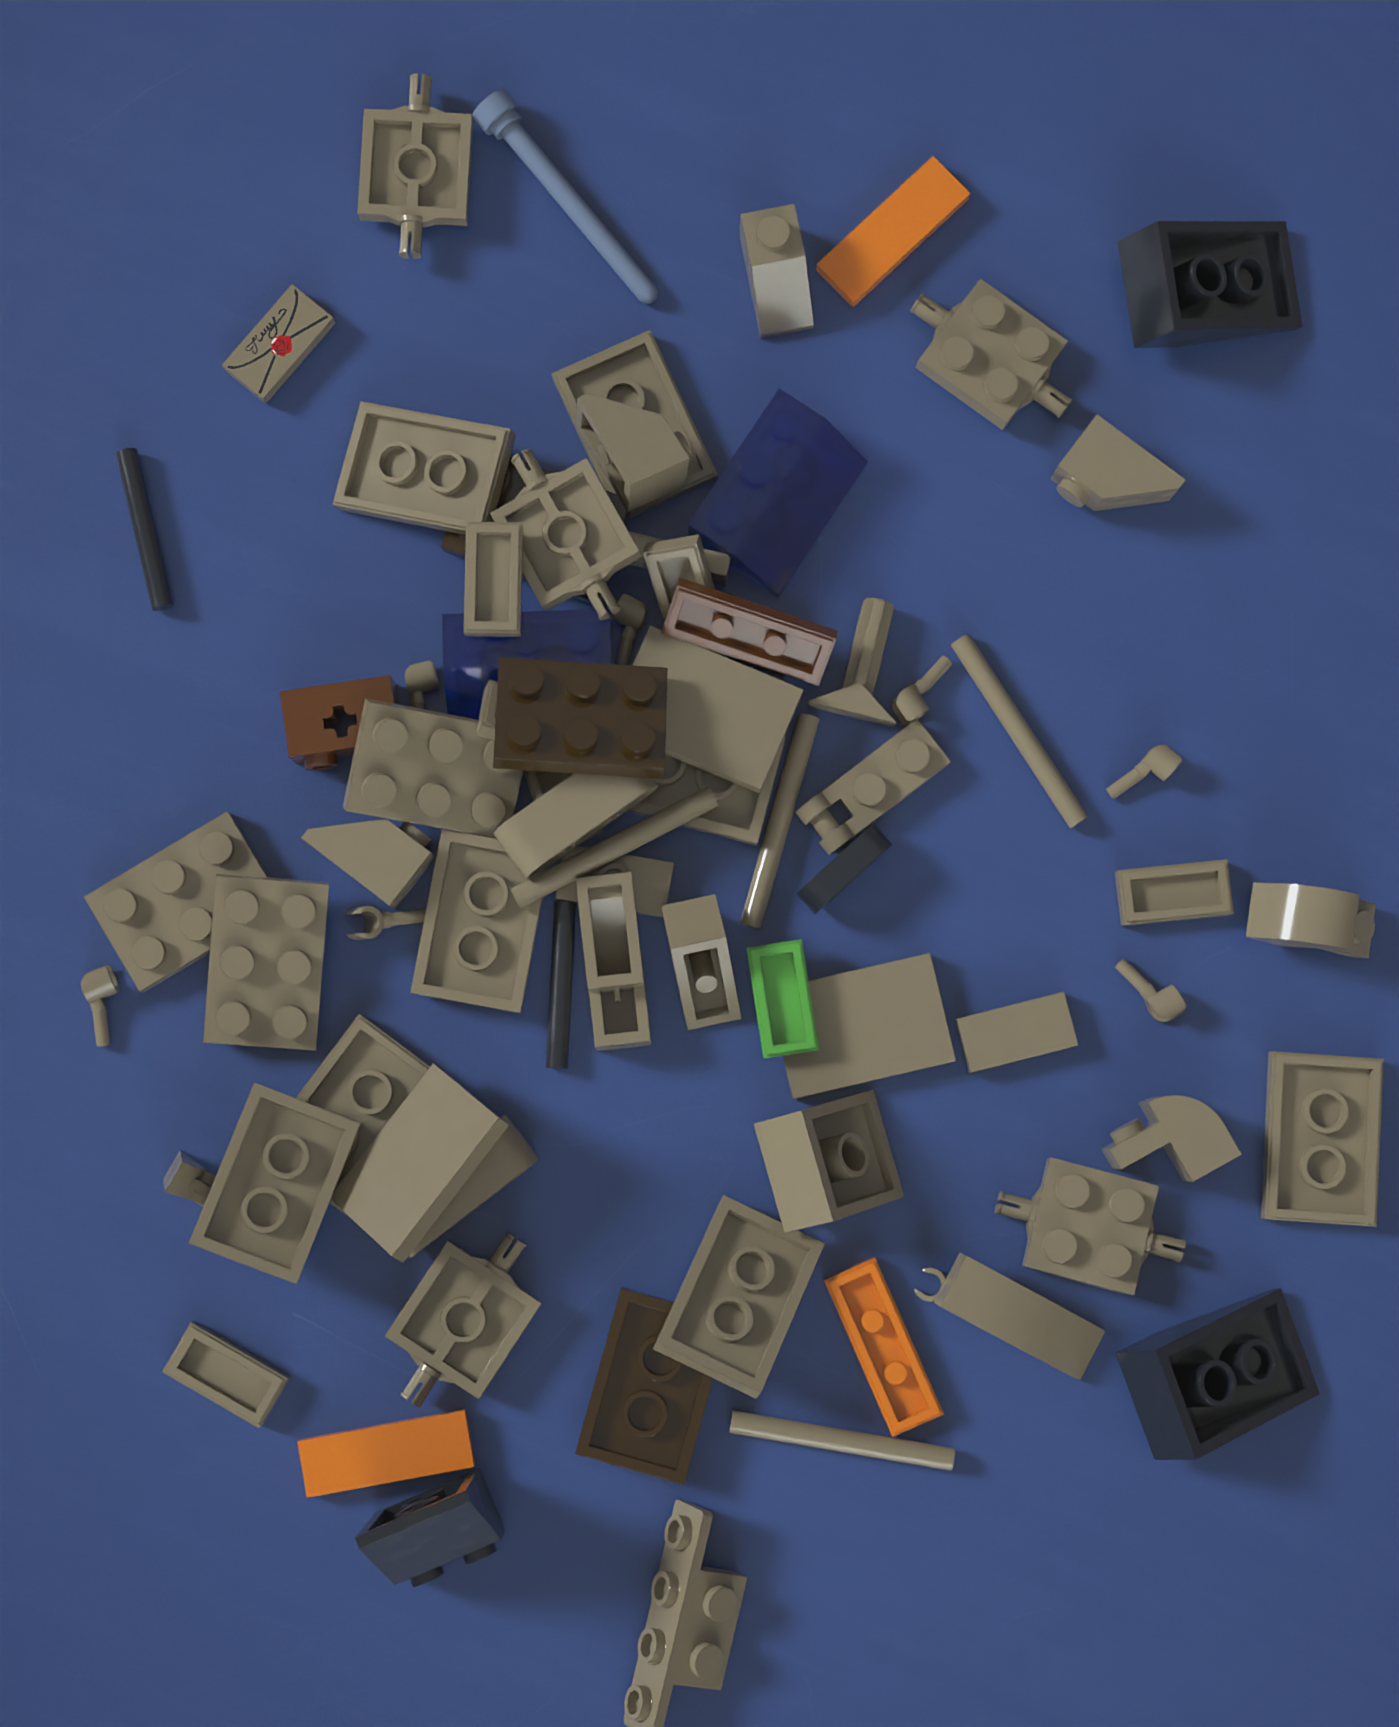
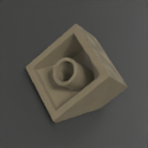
[754,1090,904,1233]

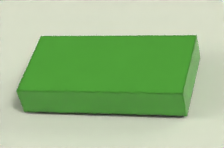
[746,939,819,1059]

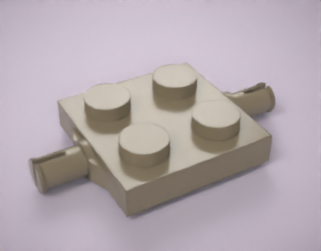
[357,73,474,260]
[910,278,1073,430]
[490,449,643,621]
[994,1157,1186,1296]
[385,1232,542,1407]

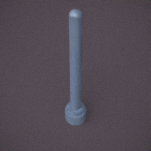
[472,88,658,304]

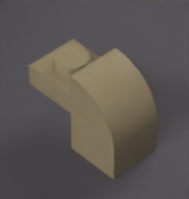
[1246,882,1376,958]
[1101,1095,1242,1182]

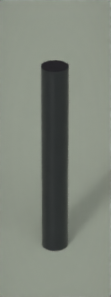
[115,448,174,611]
[546,901,576,1069]

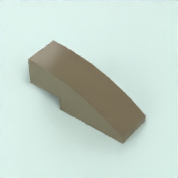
[575,872,652,1051]
[934,1253,1105,1381]

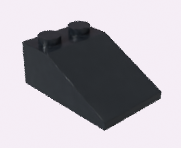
[1117,221,1303,348]
[1115,1288,1320,1460]
[355,1467,505,1587]

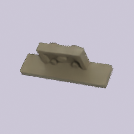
[624,1499,747,1727]

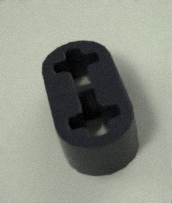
[797,824,893,914]

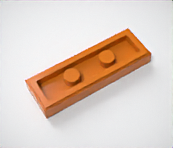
[816,156,971,308]
[823,1257,944,1437]
[297,1409,476,1498]

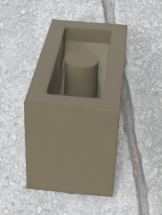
[739,204,814,338]
[575,393,692,512]
[1051,415,1186,511]
[301,819,436,910]
[661,894,741,1030]

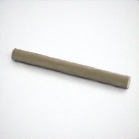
[951,633,1088,828]
[739,713,820,930]
[510,786,719,909]
[729,1410,955,1471]

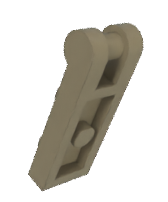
[795,719,951,856]

